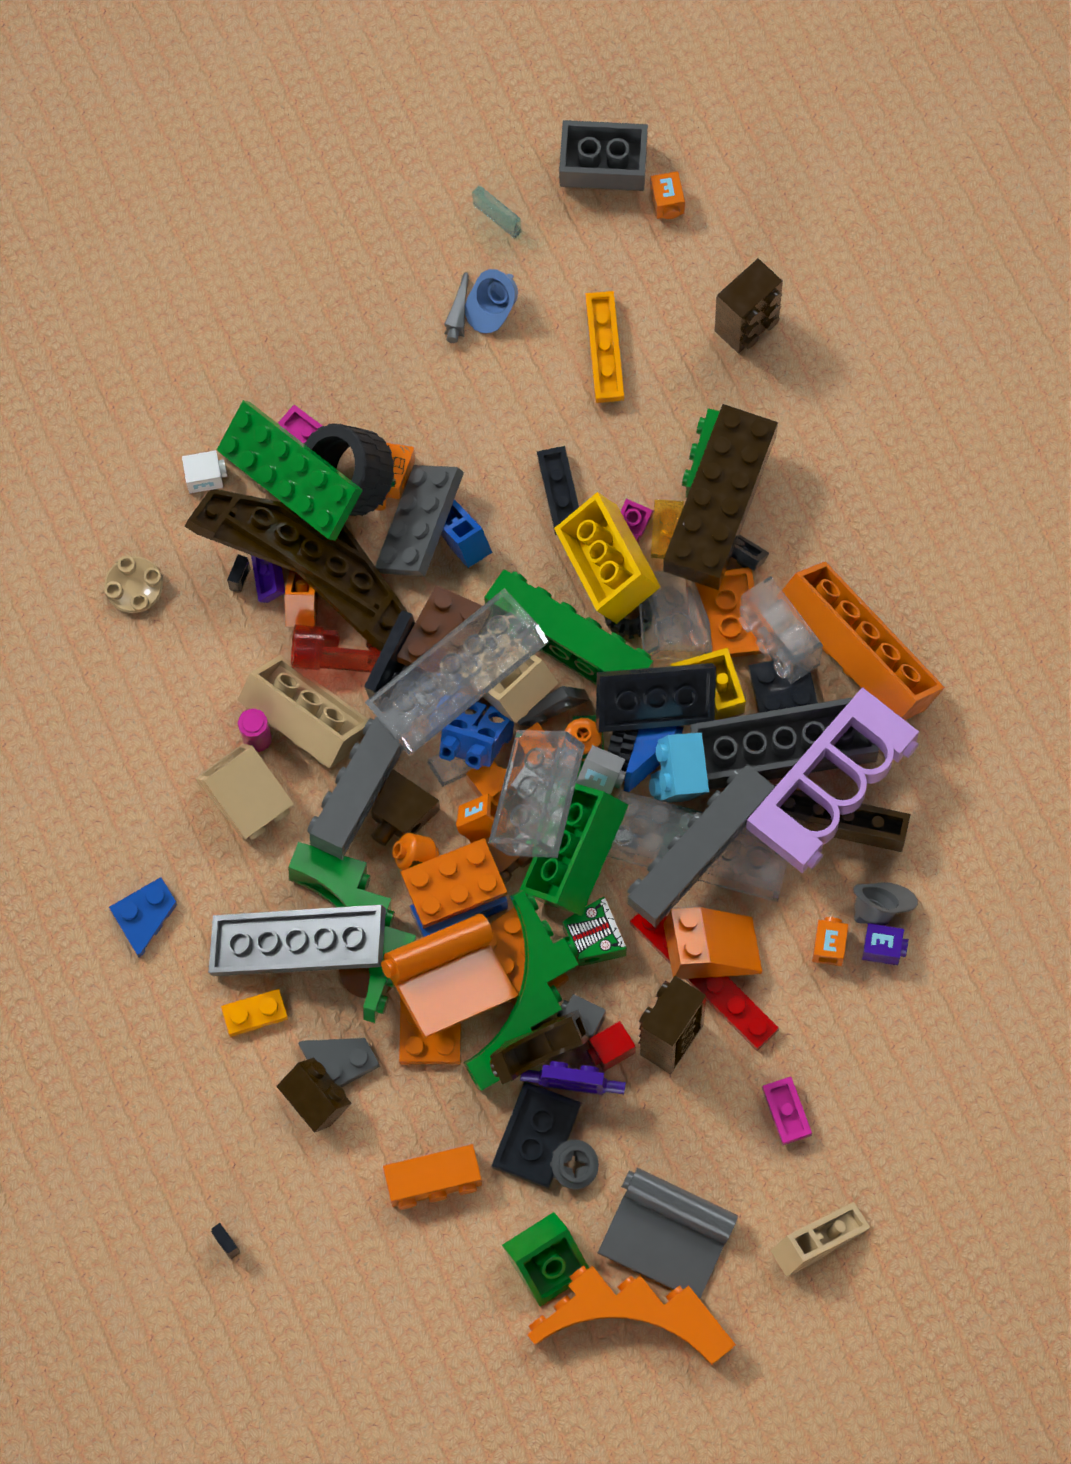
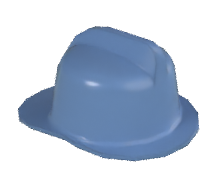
[465,269,518,333]

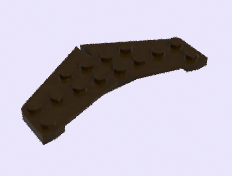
[184,489,407,651]

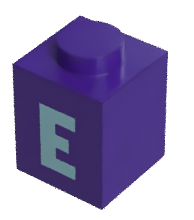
[862,923,909,966]

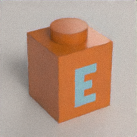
[650,171,685,219]
[456,793,505,843]
[812,917,848,966]

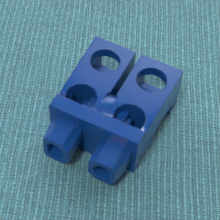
[439,698,514,769]

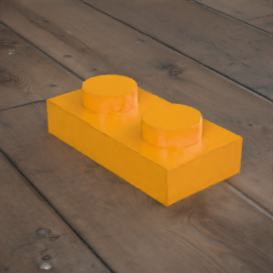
[221,989,288,1037]

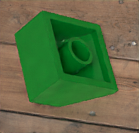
[502,1212,589,1307]

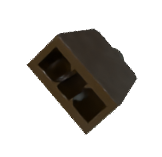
[371,769,440,846]

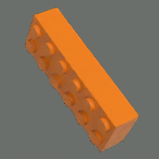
[776,561,945,720]

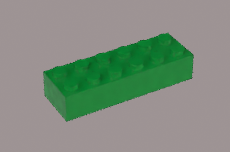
[484,569,653,685]

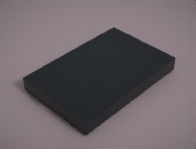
[364,610,415,709]
[491,1082,582,1190]

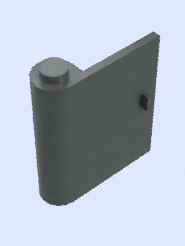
[597,1168,738,1299]

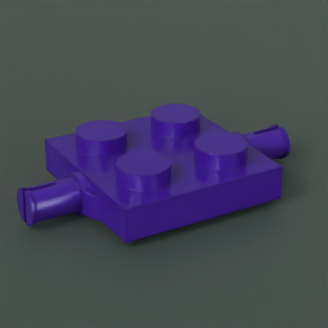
[520,1061,626,1095]

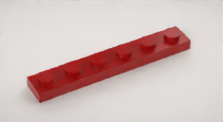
[630,913,779,1051]

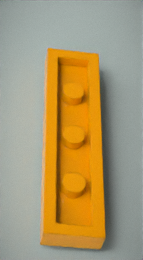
[585,291,624,403]

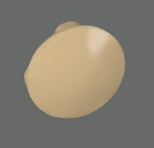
[104,556,163,613]

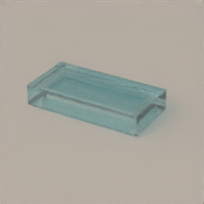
[472,186,521,239]

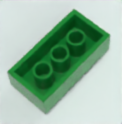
[519,781,629,916]

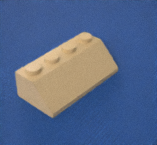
[237,655,369,768]

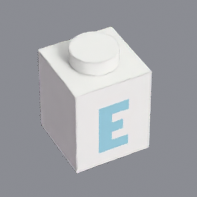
[182,450,227,494]

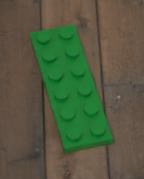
[217,400,363,541]

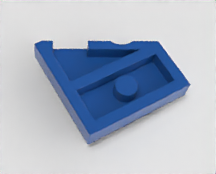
[109,877,177,958]

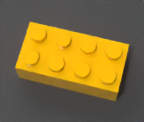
[554,492,661,624]

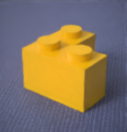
[671,648,746,720]

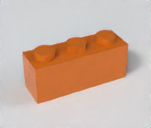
[383,1144,483,1209]

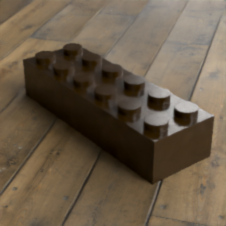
[663,404,778,590]

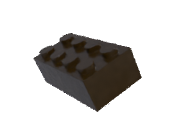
[638,976,706,1075]

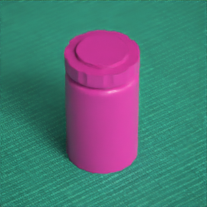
[238,708,272,752]

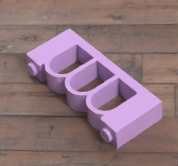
[746,687,919,873]

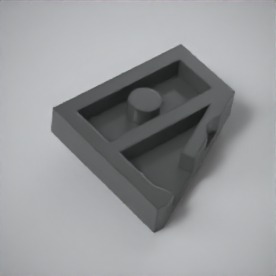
[518,686,590,726]
[298,1038,380,1087]

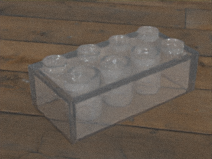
[488,730,585,858]

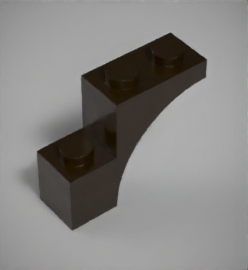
[490,1009,591,1084]

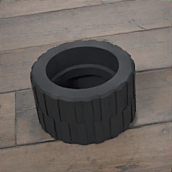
[304,423,394,516]

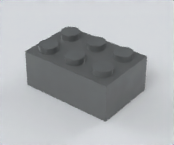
[559,120,648,191]

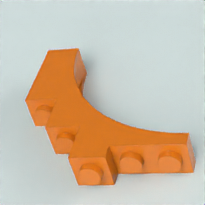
[527,1266,736,1366]

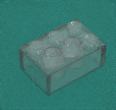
[739,576,823,684]

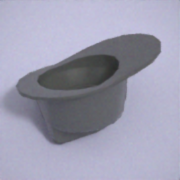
[853,882,918,926]

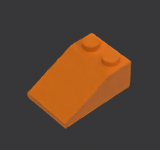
[664,907,763,979]

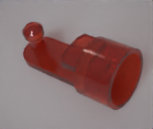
[291,624,381,673]

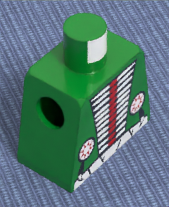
[562,897,627,966]

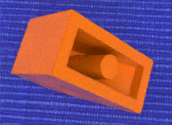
[284,570,318,630]

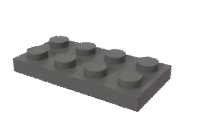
[375,465,464,576]

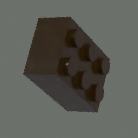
[714,258,783,354]

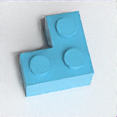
[649,733,709,804]

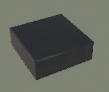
[227,554,251,593]
[211,1223,240,1259]

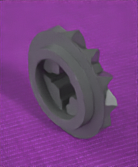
[550,1140,599,1190]

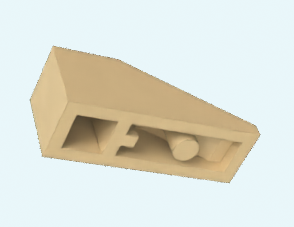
[770,1202,870,1277]

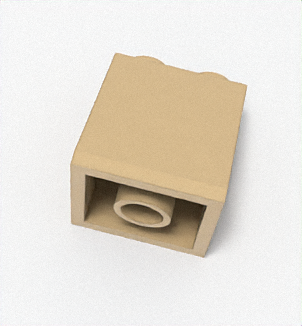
[195,744,294,840]

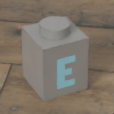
[576,745,626,794]

